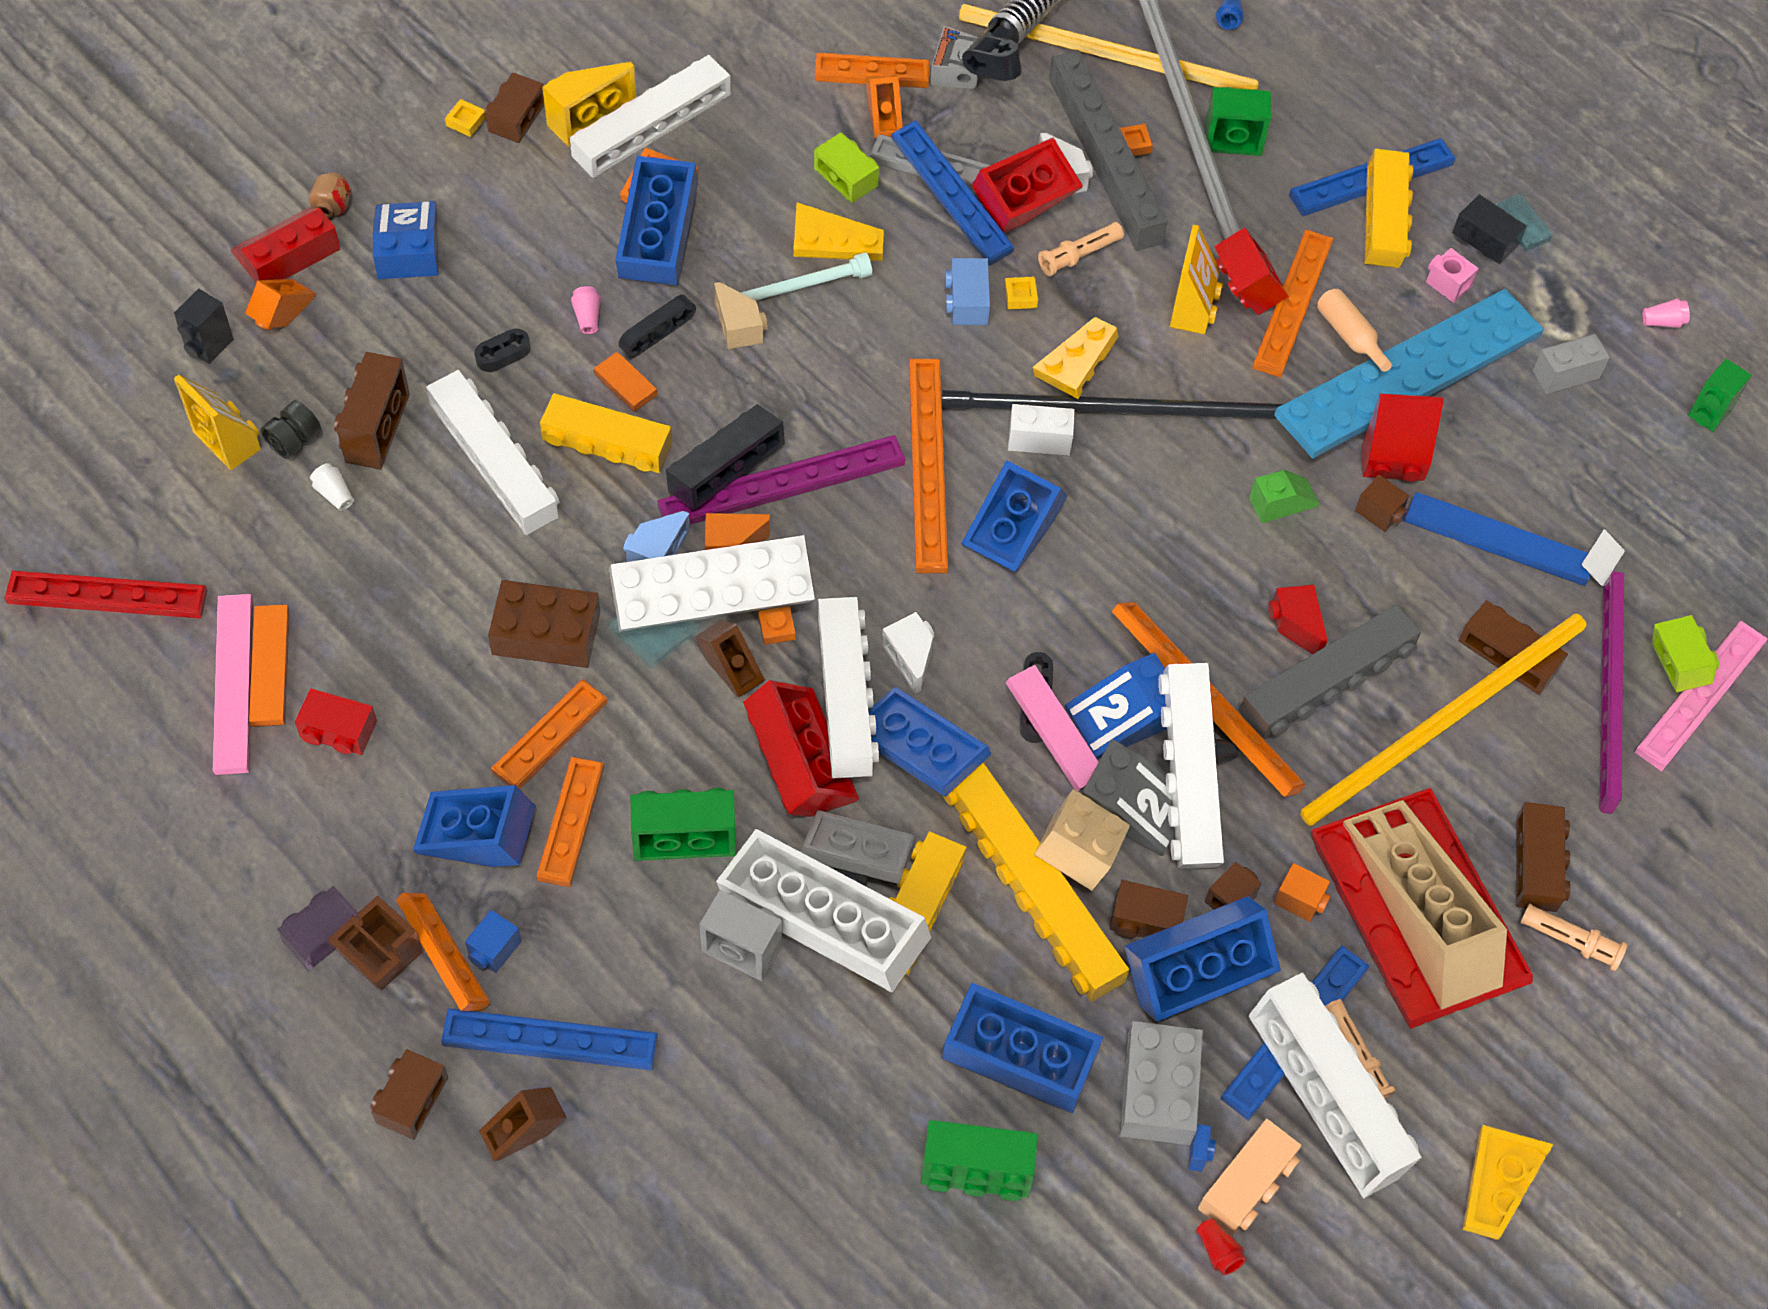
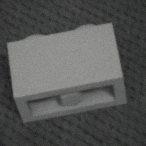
[1533,334,1610,394]

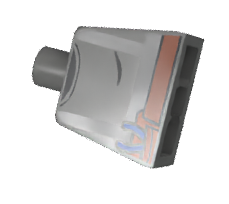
[930,26,980,89]

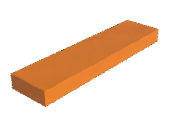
[815,53,930,88]
[249,605,289,727]
[491,679,607,789]
[537,757,604,888]
[396,892,491,1011]

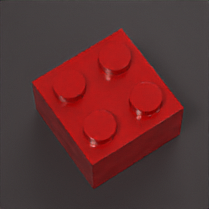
[1214,227,1289,315]

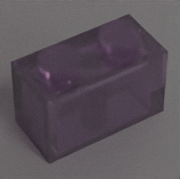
[277,886,358,971]

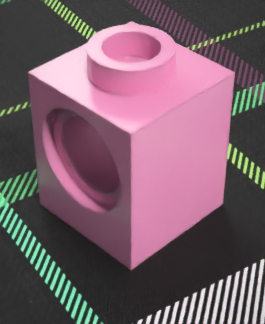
[1426,248,1479,303]

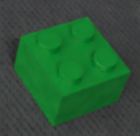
[1205,87,1271,156]

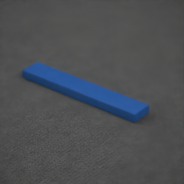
[892,120,1014,266]
[1289,138,1456,217]
[1404,492,1590,586]
[1220,945,1370,1121]
[441,1008,658,1070]

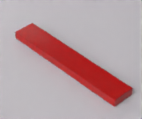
[4,570,208,619]

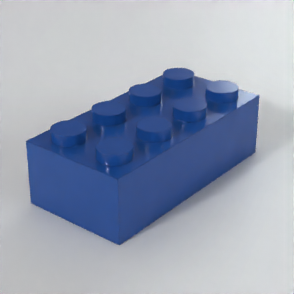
[615,156,698,285]
[1124,896,1281,1022]
[942,983,1103,1113]

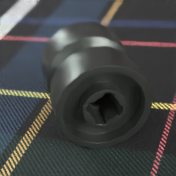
[260,400,322,459]

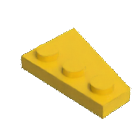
[794,203,884,261]

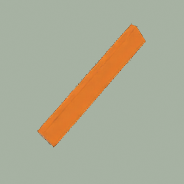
[1252,229,1334,378]

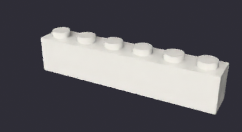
[570,55,731,178]
[426,370,560,535]
[818,597,879,778]
[1159,663,1224,869]

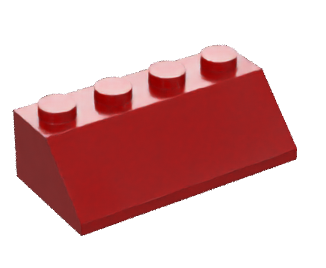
[743,680,859,817]

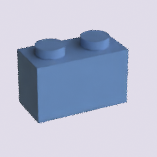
[945,258,990,325]

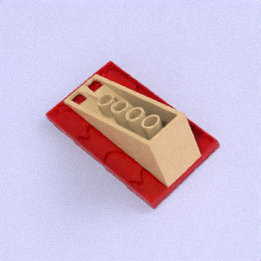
[1312,787,1533,1029]

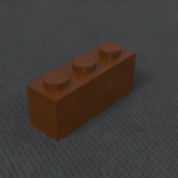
[1458,600,1568,696]
[1516,802,1570,912]

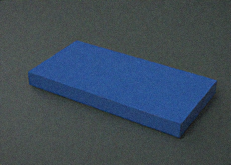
[868,686,991,797]

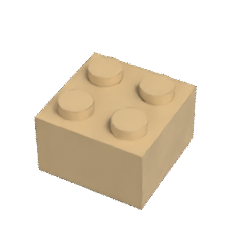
[1034,789,1130,891]

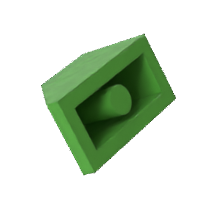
[1249,470,1319,523]

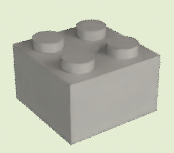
[699,890,782,981]

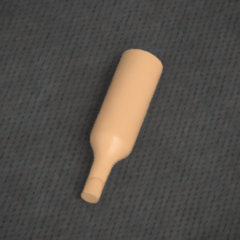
[1317,289,1392,372]

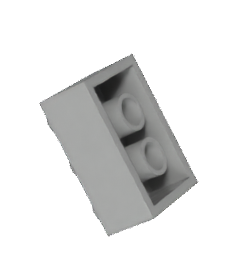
[1120,1021,1203,1145]

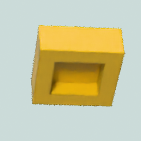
[445,99,486,137]
[1004,277,1038,309]

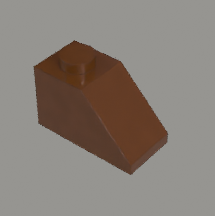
[695,620,765,697]
[479,1087,566,1161]

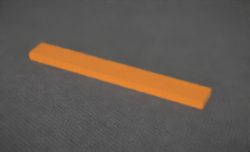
[909,359,948,573]
[1111,602,1306,797]

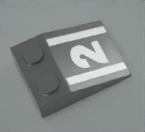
[1081,739,1175,856]

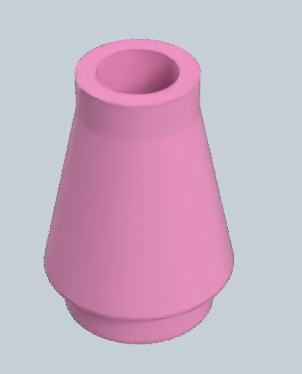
[571,286,601,334]
[1642,298,1690,328]

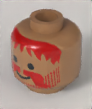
[309,172,352,218]

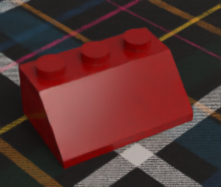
[231,207,341,283]

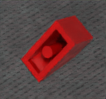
[1268,584,1328,654]

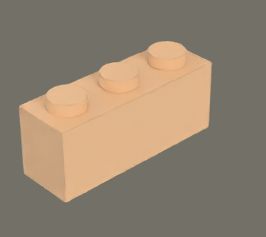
[1198,1118,1302,1237]

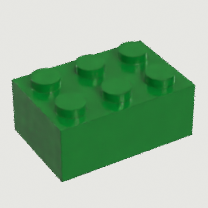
[630,788,736,861]
[920,1120,1038,1201]

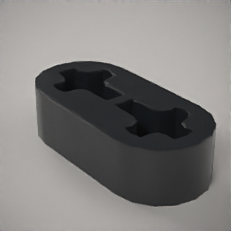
[474,328,531,372]

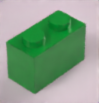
[1688,358,1752,432]

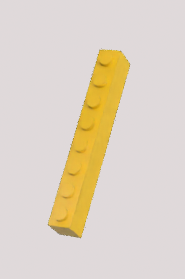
[943,763,1129,1002]

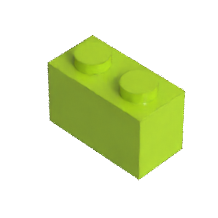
[814,132,879,204]
[1652,615,1719,693]

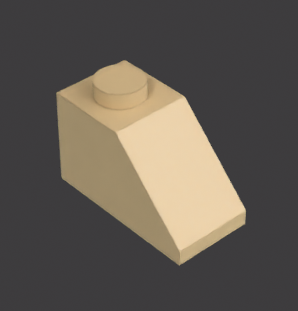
[714,282,768,349]

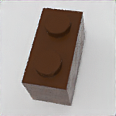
[484,72,545,143]
[1110,879,1189,938]
[371,1049,448,1140]

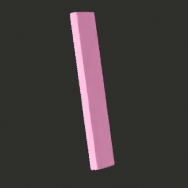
[213,594,253,775]
[1634,621,1768,772]

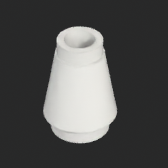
[310,463,354,511]

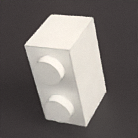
[1008,404,1074,456]

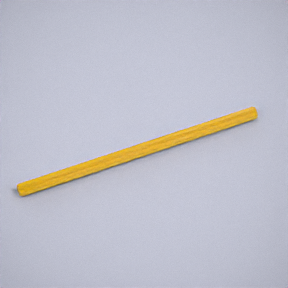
[959,4,1259,90]
[1300,613,1587,826]

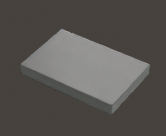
[801,811,915,884]

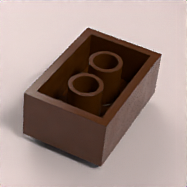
[334,351,410,470]
[488,580,600,668]

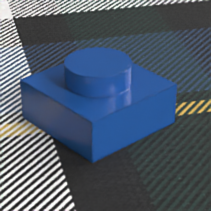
[1188,1124,1216,1172]

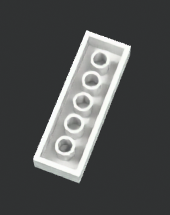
[609,535,815,632]
[716,829,931,992]
[1248,972,1422,1199]

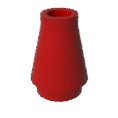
[1196,1218,1246,1276]

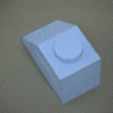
[624,511,690,562]

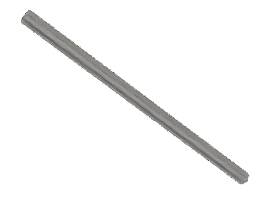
[1139,0,1239,240]

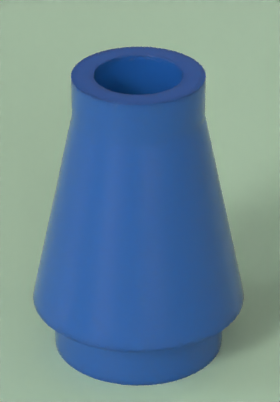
[1216,0,1244,30]

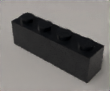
[665,404,785,510]

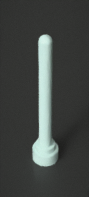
[741,252,872,301]

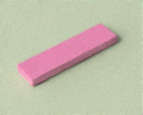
[1006,665,1098,792]

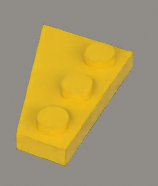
[1033,317,1119,399]
[1462,1125,1553,1240]

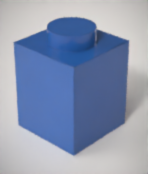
[465,910,522,973]

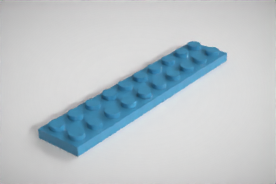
[1274,289,1544,459]

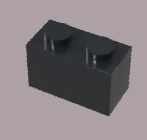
[1452,194,1527,265]
[174,288,234,364]

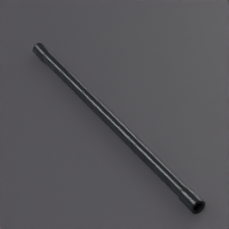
[942,390,1283,419]

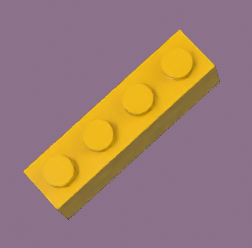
[1364,148,1413,268]
[540,393,672,474]
[889,831,966,975]

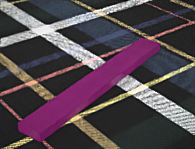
[657,435,905,525]
[1599,571,1624,814]

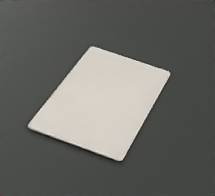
[1582,530,1625,586]

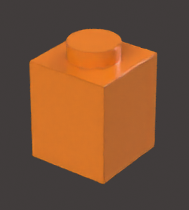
[1273,863,1331,922]

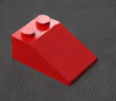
[972,137,1083,233]
[1361,393,1444,482]

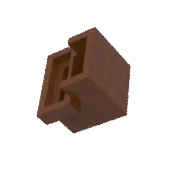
[328,895,423,990]

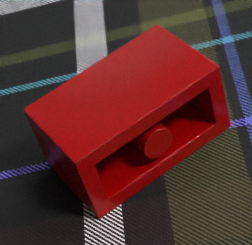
[295,688,377,755]

